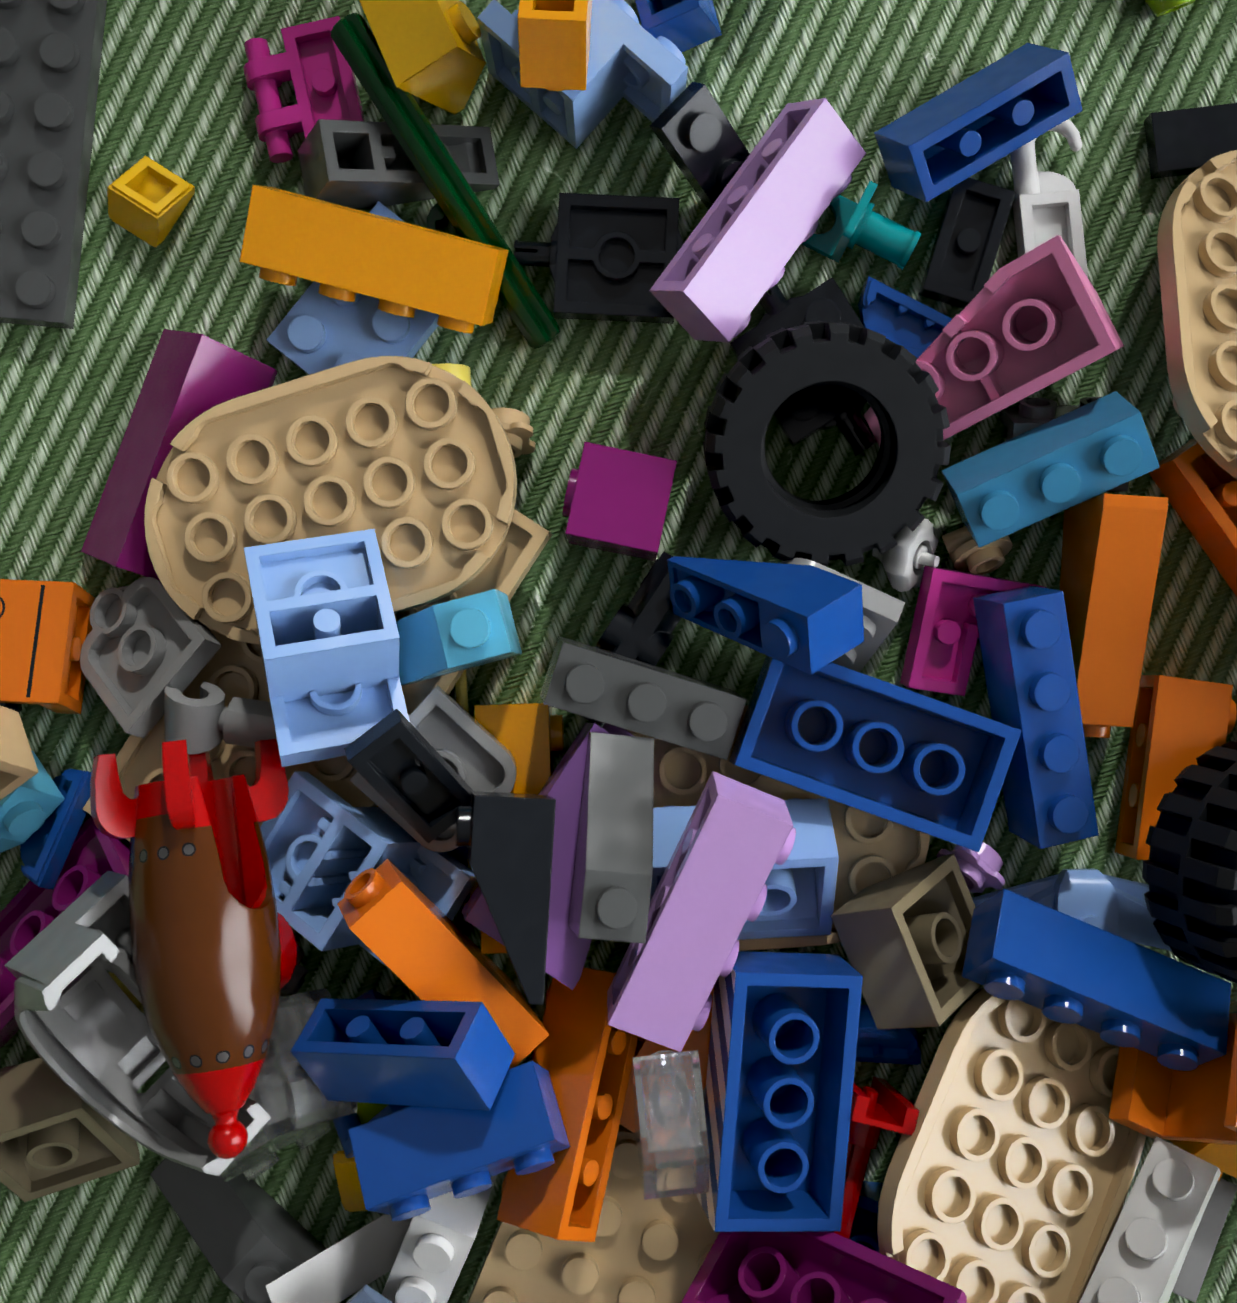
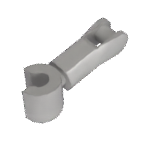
[164,681,277,755]

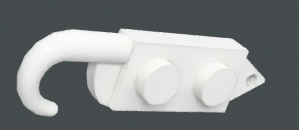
[1010,119,1088,277]

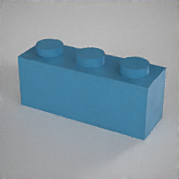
[942,391,1160,548]

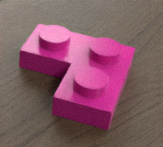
[900,565,1047,696]

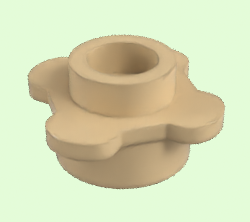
[492,407,536,458]

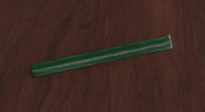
[331,12,560,349]

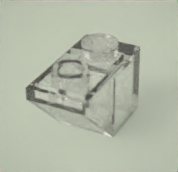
[632,1050,710,1200]

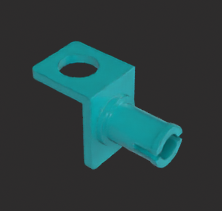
[802,181,922,270]

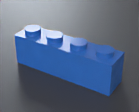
[973,585,1099,849]
[962,889,1231,1071]

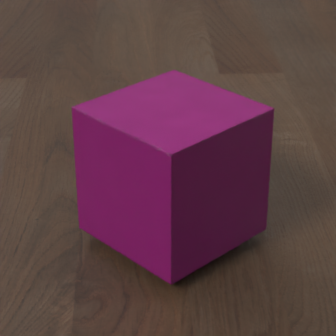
[562,442,677,561]

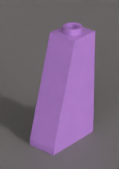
[461,722,634,990]

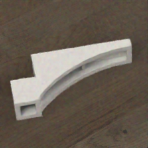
[1079,1136,1221,1303]
[381,1174,498,1303]

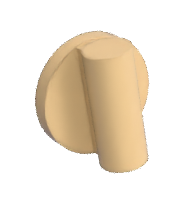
[942,526,1012,575]

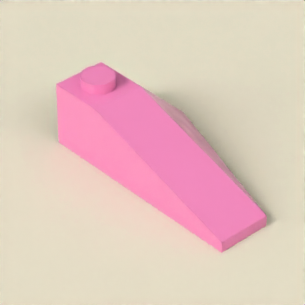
[863,235,1124,447]

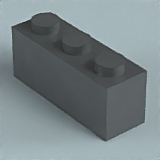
[540,636,747,760]

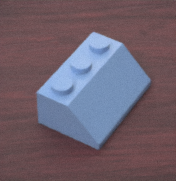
[650,798,839,940]

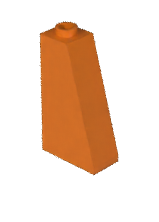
[1060,493,1168,738]
[338,859,550,1069]

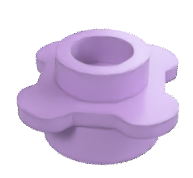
[937,842,1005,893]

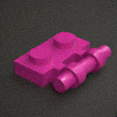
[243,16,365,163]

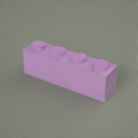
[649,98,866,342]
[607,771,796,1052]

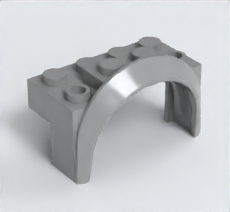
[4,871,282,1176]

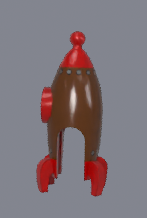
[90,739,297,1159]

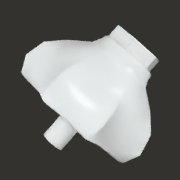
[872,519,940,592]

